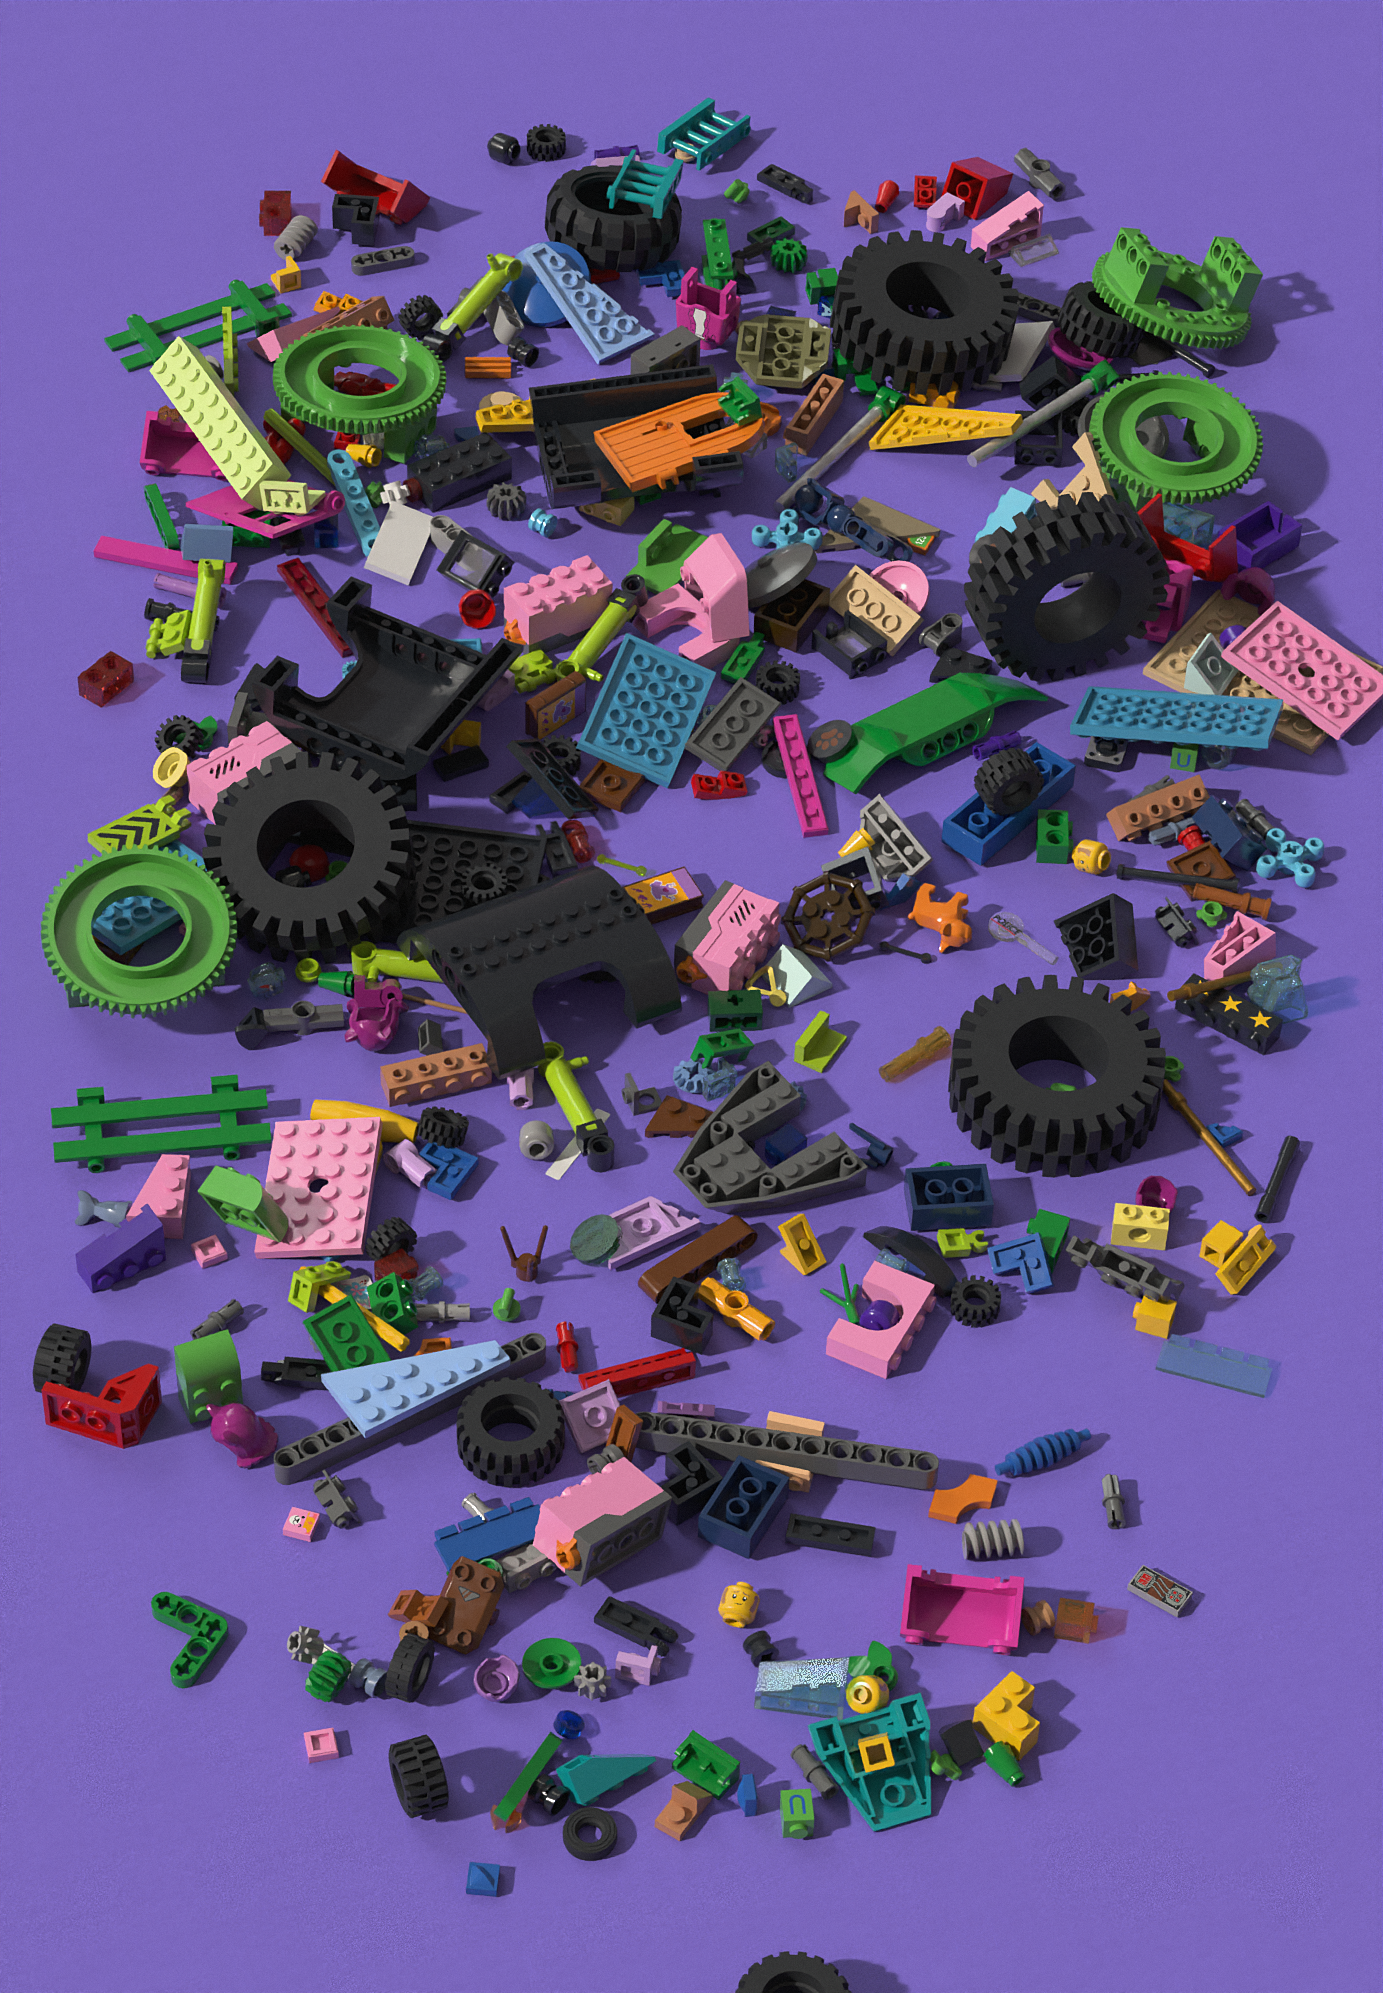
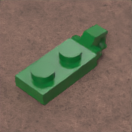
[721,632,765,683]

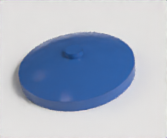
[503,242,591,327]

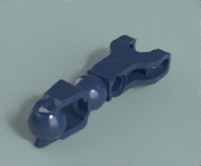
[791,478,913,562]

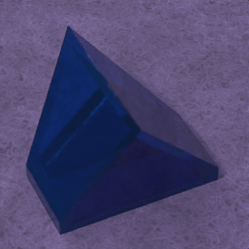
[512,778,560,819]

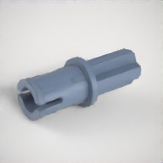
[1149,818,1195,846]

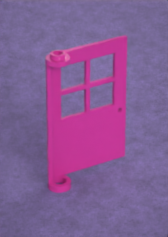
[186,479,345,539]

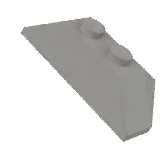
[860,794,933,882]

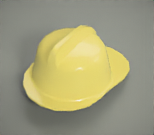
[153,747,191,788]

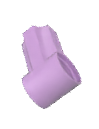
[507,1068,534,1110]
[383,1139,437,1189]

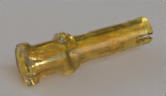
[879,1026,952,1082]

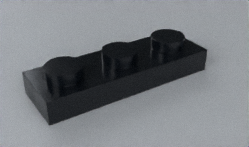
[785,1513,876,1557]

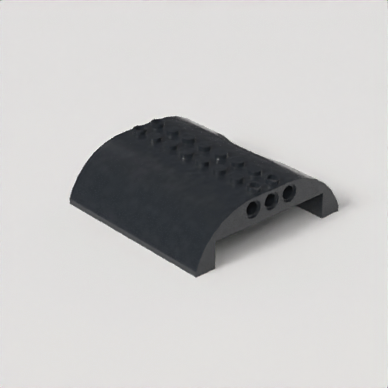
[529,364,744,510]
[252,576,524,780]
[397,865,682,1080]

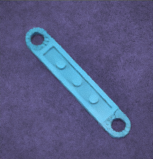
[327,450,380,557]

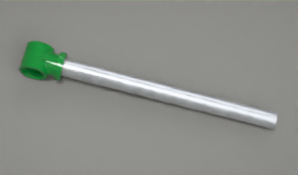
[967,359,1121,467]
[773,386,906,513]

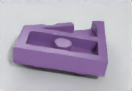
[657,1401,715,1420]

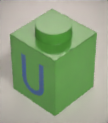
[1170,742,1199,772]
[780,1789,814,1839]

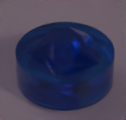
[553,1710,585,1739]

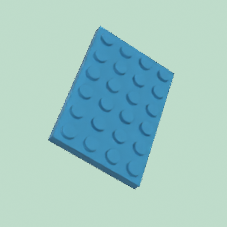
[576,633,716,788]
[53,839,207,955]

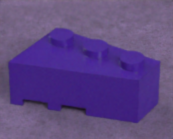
[75,1203,166,1293]

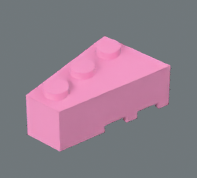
[971,191,1044,261]
[1204,911,1276,991]
[126,1154,191,1239]

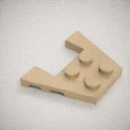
[1031,432,1115,510]

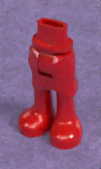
[334,371,397,396]

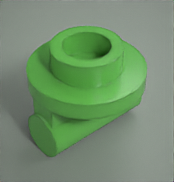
[724,179,750,203]
[364,481,385,508]
[493,1288,521,1321]

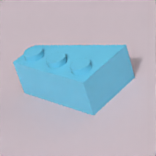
[975,487,1037,542]

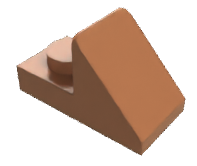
[844,190,879,234]
[655,1781,713,1841]

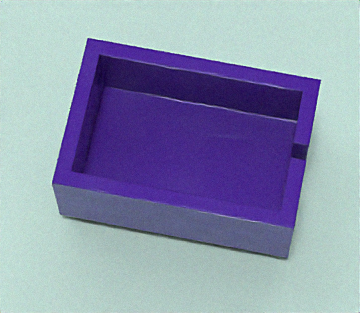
[1218,501,1302,571]

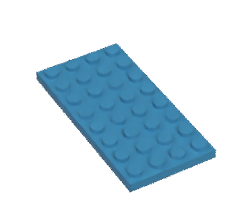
[1070,686,1283,750]

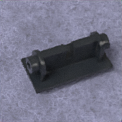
[1155,897,1199,948]

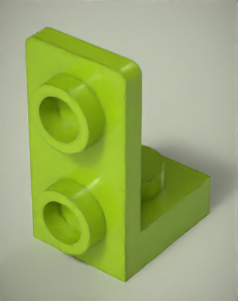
[288,1261,351,1313]

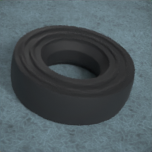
[563,1807,617,1861]

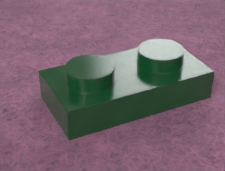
[747,216,795,244]

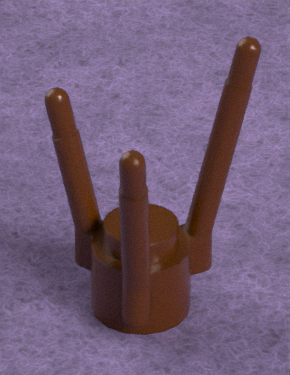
[500,1225,548,1282]

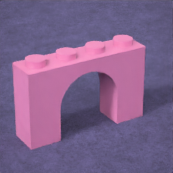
[633,584,740,669]
[826,1261,937,1379]

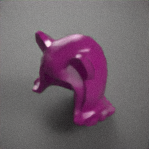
[1221,567,1275,616]
[345,998,409,1051]
[206,1403,278,1469]

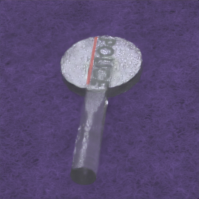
[988,912,1059,965]

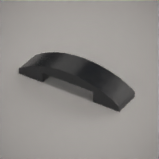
[863,1226,958,1298]

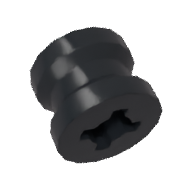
[743,1630,779,1668]

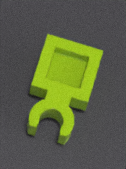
[936,1228,988,1258]

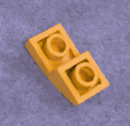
[313,291,363,317]

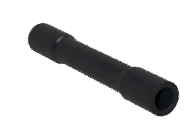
[1254,1136,1300,1223]

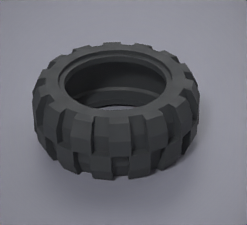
[545,165,682,272]

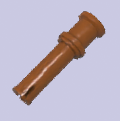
[1192,882,1272,921]

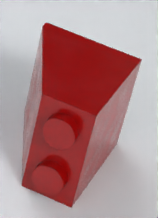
[941,157,1014,220]

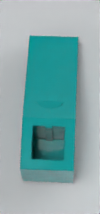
[556,1754,657,1806]

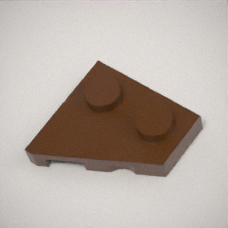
[645,1095,713,1138]

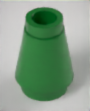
[318,971,357,997]
[984,1741,1025,1787]

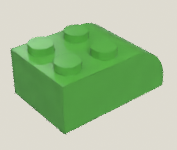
[197,1166,288,1243]
[174,1329,243,1424]

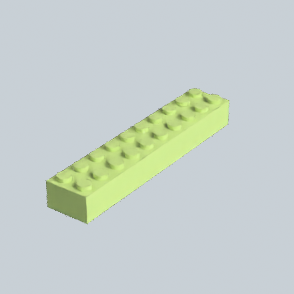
[149,336,291,510]

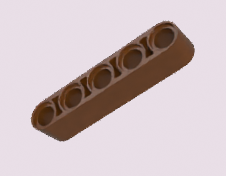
[638,1215,758,1304]

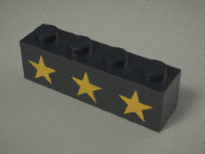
[1175,973,1283,1055]

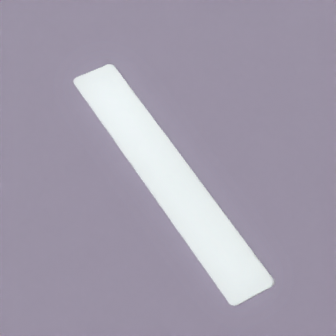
[546,1109,610,1180]

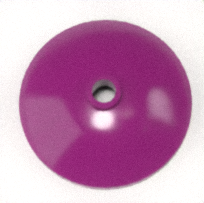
[1048,327,1113,370]

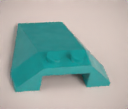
[808,1692,931,1832]

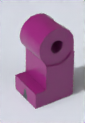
[354,975,403,1008]

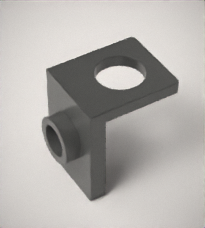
[621,1073,662,1116]

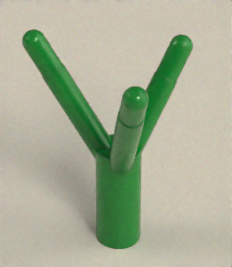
[820,1263,860,1326]

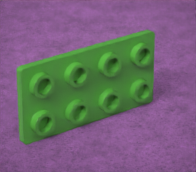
[626,519,708,594]

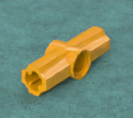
[698,1277,775,1341]

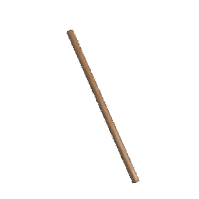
[402,993,467,1014]

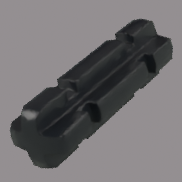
[732,237,774,262]

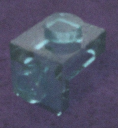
[775,442,798,483]
[702,1057,737,1102]

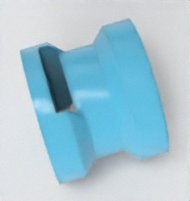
[528,508,557,538]

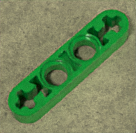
[144,483,180,550]
[493,1731,563,1822]

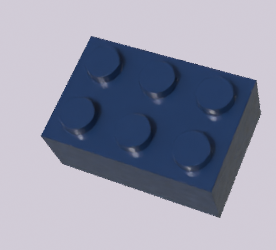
[904,1164,994,1231]
[698,1455,790,1559]

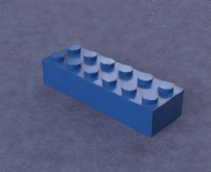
[941,742,1076,866]

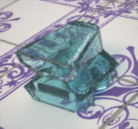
[1247,955,1309,1024]

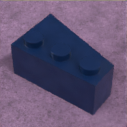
[1192,795,1267,871]

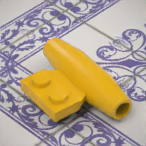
[310,1099,419,1175]

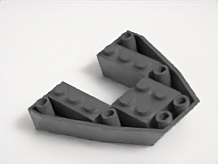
[673,1061,868,1214]

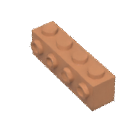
[303,296,394,337]
[783,374,844,456]
[1106,775,1210,842]
[380,1043,492,1107]

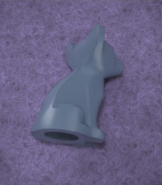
[75,1190,132,1228]

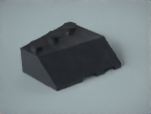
[1054,893,1139,980]

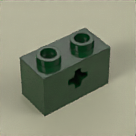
[708,990,763,1032]

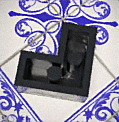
[332,194,380,246]
[1019,356,1086,411]
[651,1276,714,1355]
[660,1441,723,1526]

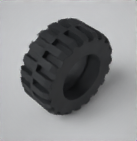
[1057,281,1145,358]
[456,1377,565,1487]
[735,1951,852,1993]

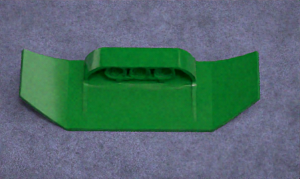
[823,672,1048,795]

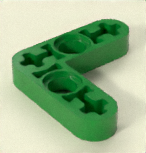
[151,1592,228,1689]

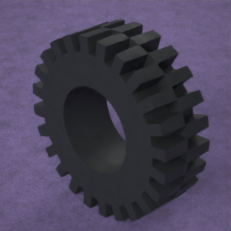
[830,230,1019,395]
[964,492,1170,681]
[202,752,416,964]
[948,975,1166,1178]

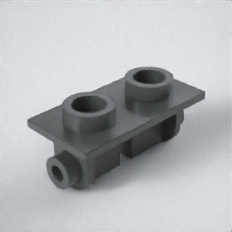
[313,1470,361,1529]

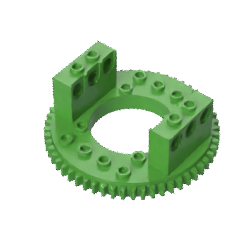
[1091,227,1263,349]
[273,325,446,464]
[1089,372,1263,513]
[41,844,237,1018]

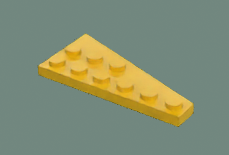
[475,378,595,433]
[869,405,1023,450]

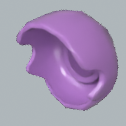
[474,1655,520,1702]

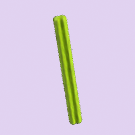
[263,408,336,487]

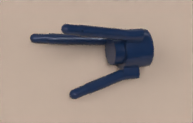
[849,1123,894,1169]

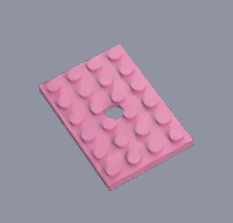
[1221,601,1383,741]
[254,1117,383,1259]

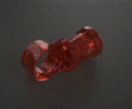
[561,820,595,863]

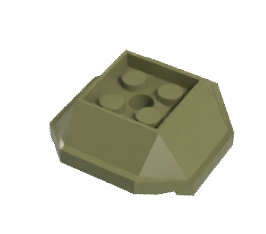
[736,314,831,388]

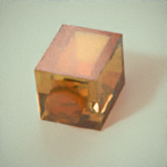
[1054,1598,1099,1644]

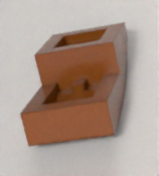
[388,1590,449,1627]

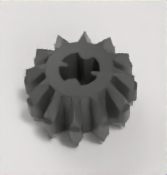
[486,482,526,521]

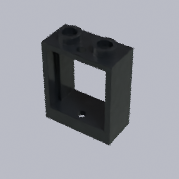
[1014,410,1063,466]
[821,847,889,919]

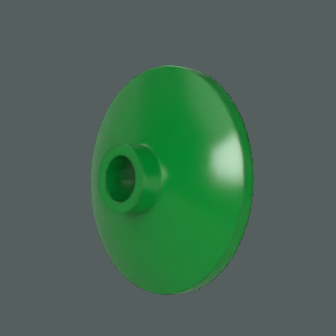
[522,1638,581,1689]

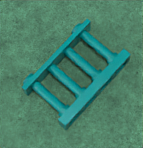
[657,97,751,171]
[607,149,684,219]

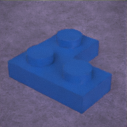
[636,260,685,297]
[419,1142,479,1200]
[987,1233,1054,1294]

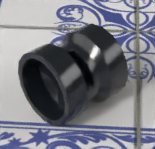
[507,337,539,367]
[528,1774,570,1816]

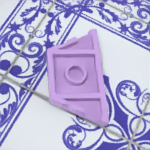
[604,1196,701,1271]

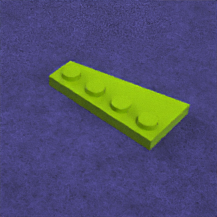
[222,307,239,396]

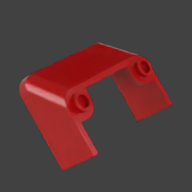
[321,150,430,226]
[1137,493,1238,583]

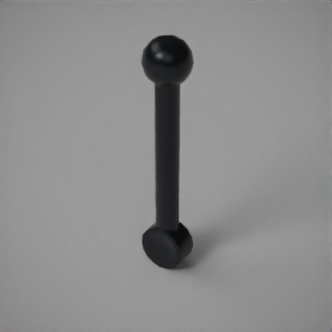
[879,941,931,964]

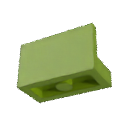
[794,1010,847,1073]

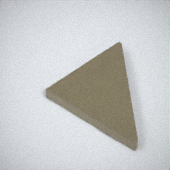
[814,496,940,553]

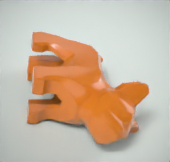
[908,883,972,953]

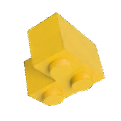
[972,1671,1040,1761]

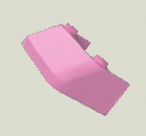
[680,533,749,642]

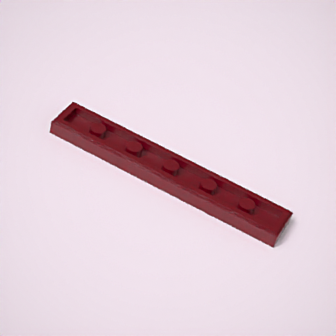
[277,558,353,658]

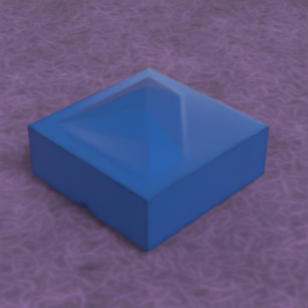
[737,1774,758,1817]
[466,1862,500,1897]

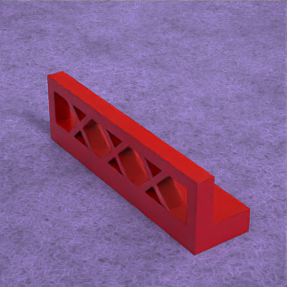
[578,1348,696,1398]

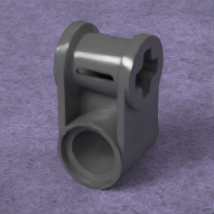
[918,613,963,657]

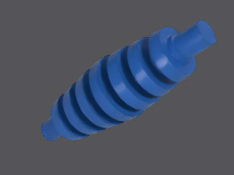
[995,1428,1091,1476]

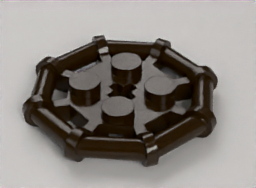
[781,871,875,962]

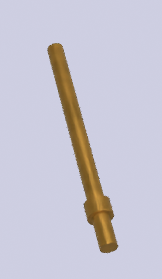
[1167,963,1283,1001]
[1162,1079,1256,1196]

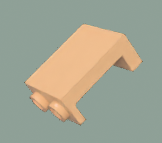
[755,1411,825,1493]

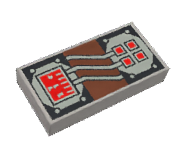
[1127,1565,1193,1617]

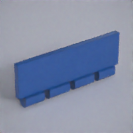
[434,1497,540,1572]

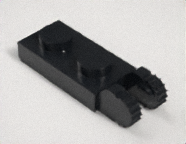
[535,821,578,878]
[594,1596,678,1657]

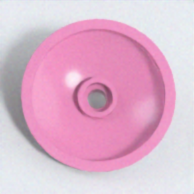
[869,561,930,615]

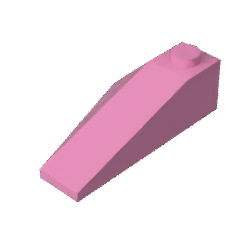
[247,306,340,362]

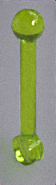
[597,854,647,876]

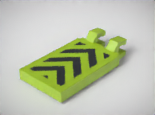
[87,795,191,854]

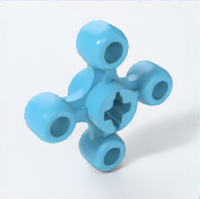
[752,509,823,550]
[1256,828,1324,888]

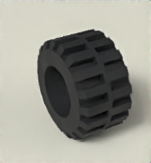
[974,748,1044,816]
[33,1323,92,1393]
[389,1734,449,1818]

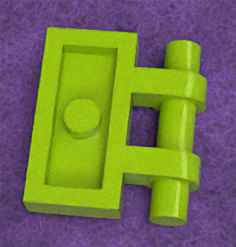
[145,610,192,658]
[508,648,557,694]

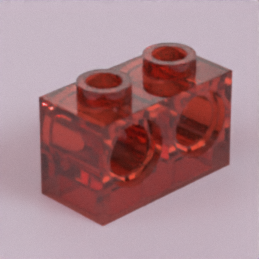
[259,191,292,236]
[77,651,134,708]

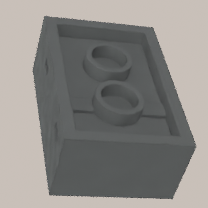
[630,325,701,375]

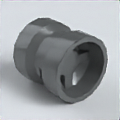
[587,1444,625,1474]

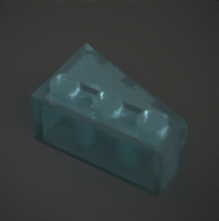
[1163,502,1215,551]
[754,1657,850,1720]

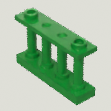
[701,218,733,290]

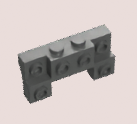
[1066,1235,1185,1302]

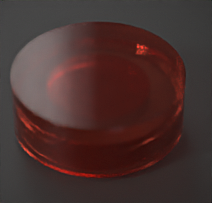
[403,478,422,503]

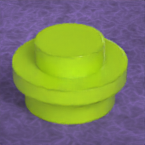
[295,958,321,983]

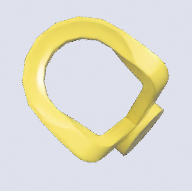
[744,966,786,1007]

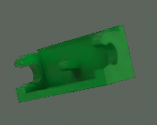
[718,377,762,427]
[690,1028,755,1069]
[672,1730,740,1800]

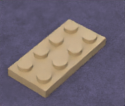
[829,565,924,657]

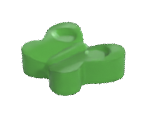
[929,1749,962,1780]

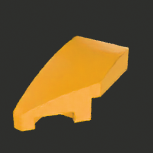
[1110,981,1151,1011]

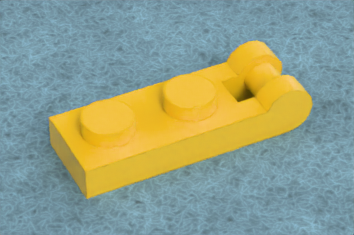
[1215,1224,1277,1295]

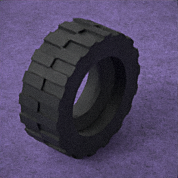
[385,1633,435,1703]

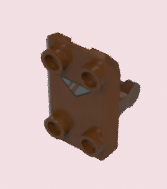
[427,1556,504,1655]

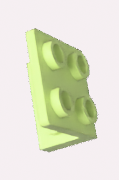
[260,481,326,515]

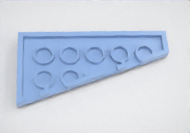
[524,243,655,364]
[321,1340,510,1439]

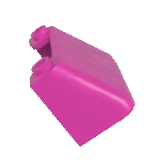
[140,411,228,481]
[900,1564,1025,1655]

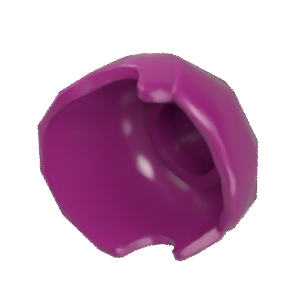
[1135,1175,1178,1214]

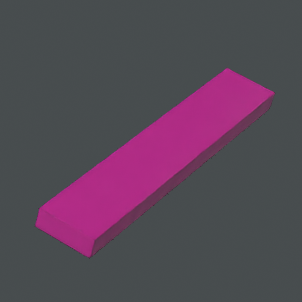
[93,536,238,585]
[772,714,829,838]

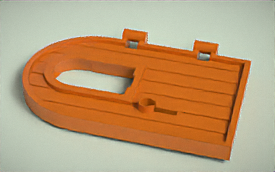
[594,392,765,492]

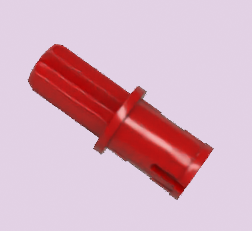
[556,1321,579,1373]

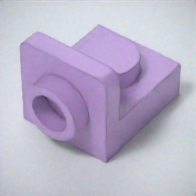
[615,1645,662,1686]

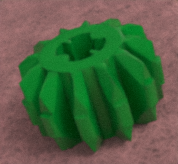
[770,238,808,274]
[305,1650,351,1702]

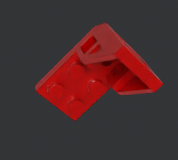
[41,1363,162,1449]

